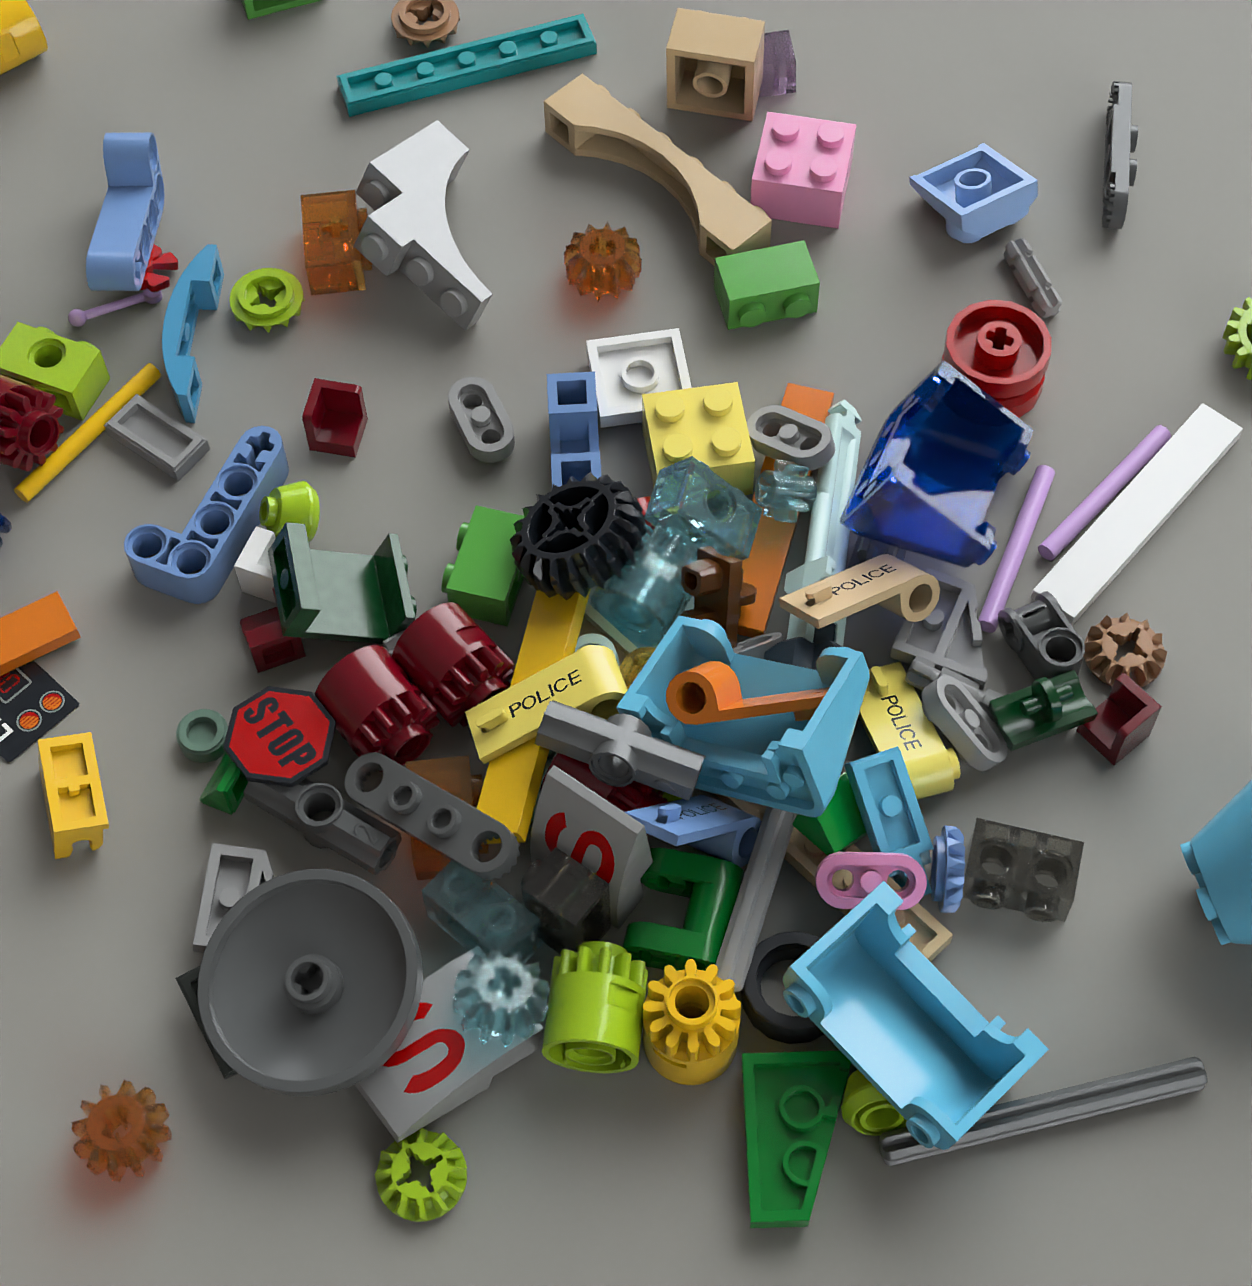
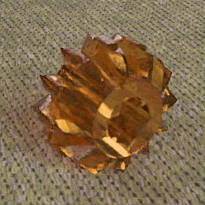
[564,221,642,302]
[71,1080,172,1183]

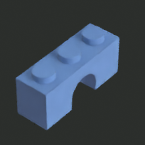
[546,371,602,488]

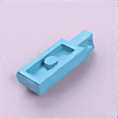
[844,747,934,896]

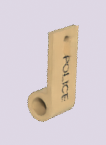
[779,554,940,629]

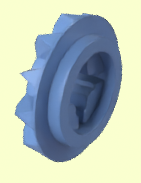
[930,825,965,913]

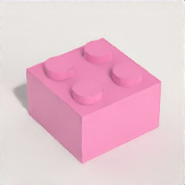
[750,111,856,229]

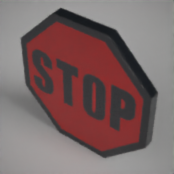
[223,686,336,787]

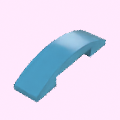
[162,244,224,423]

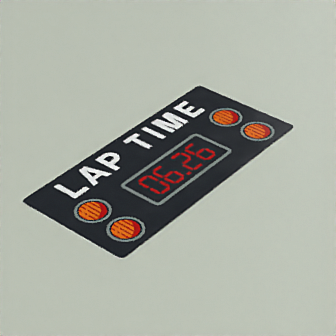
[0,660,80,763]

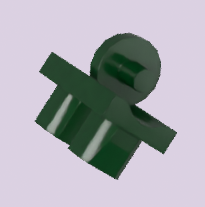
[988,670,1098,751]

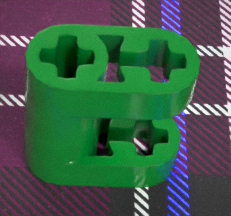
[622,847,744,971]

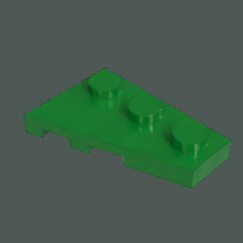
[741,1051,852,1228]

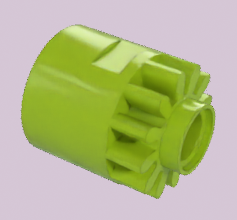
[542,941,648,1073]

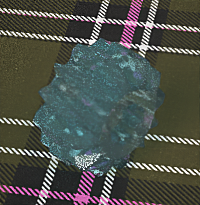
[452,947,550,1048]

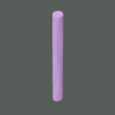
[1038,425,1171,561]
[978,465,1055,633]

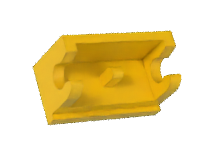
[38,732,109,859]

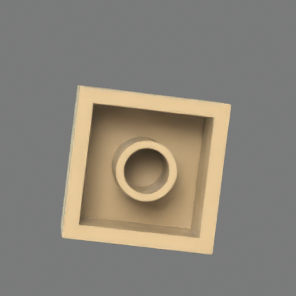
[666,8,765,121]

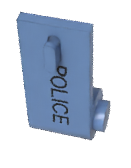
[625,795,762,867]

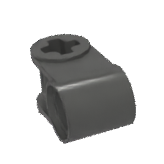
[998,591,1085,680]

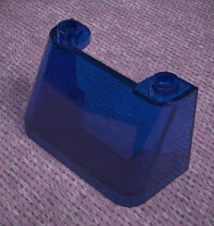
[840,360,1034,568]

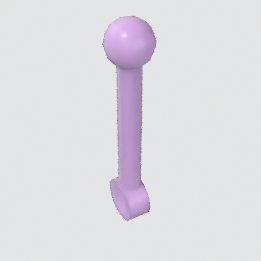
[68,289,162,327]

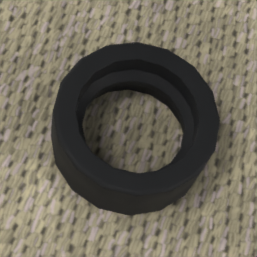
[741,931,825,1044]

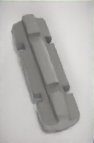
[1003,238,1062,319]
[905,656,1003,722]

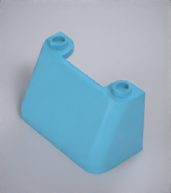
[616,615,870,817]
[782,881,1049,1150]

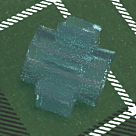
[755,459,817,523]

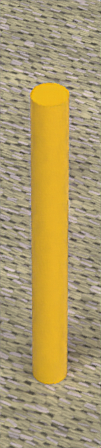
[14,363,162,503]

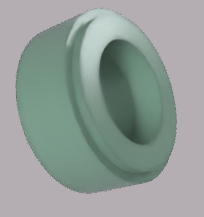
[176,709,228,763]

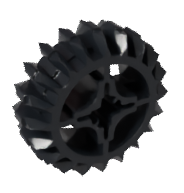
[510,472,647,600]

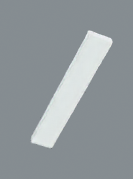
[1031,403,1243,626]

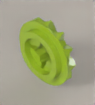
[229,268,305,333]
[374,1128,468,1222]

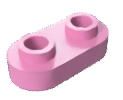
[815,852,927,910]

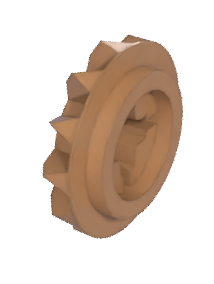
[391,0,460,48]
[1084,613,1168,687]

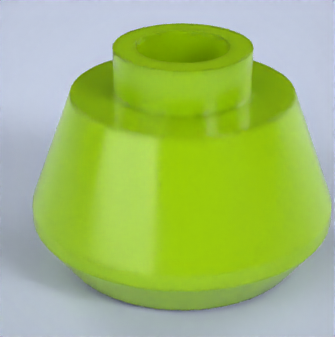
[259,481,320,542]
[841,1069,907,1136]

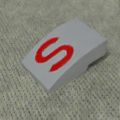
[530,765,653,929]
[354,945,545,1143]

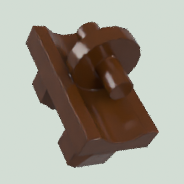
[679,546,757,648]

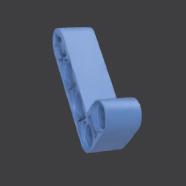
[86,132,165,291]
[124,426,289,604]

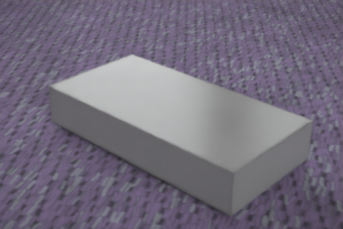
[104,394,210,481]

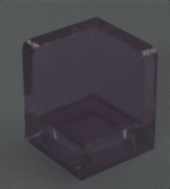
[759,29,796,97]

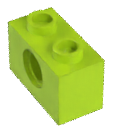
[0,322,110,421]

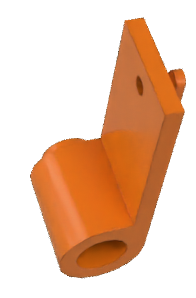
[666,661,830,725]

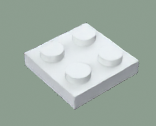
[586,328,692,428]

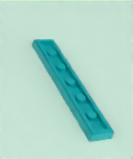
[336,14,597,117]

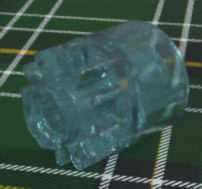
[591,523,698,646]

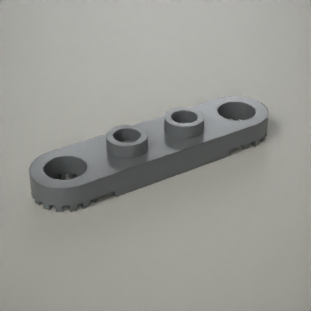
[1102,81,1138,229]
[345,753,520,880]

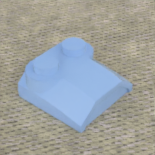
[909,143,1038,243]

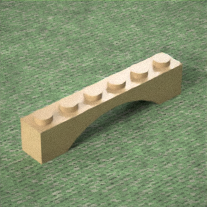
[544,73,772,266]

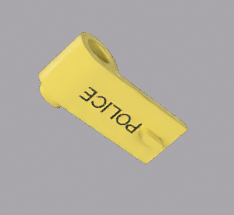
[465,645,628,764]
[858,662,961,800]

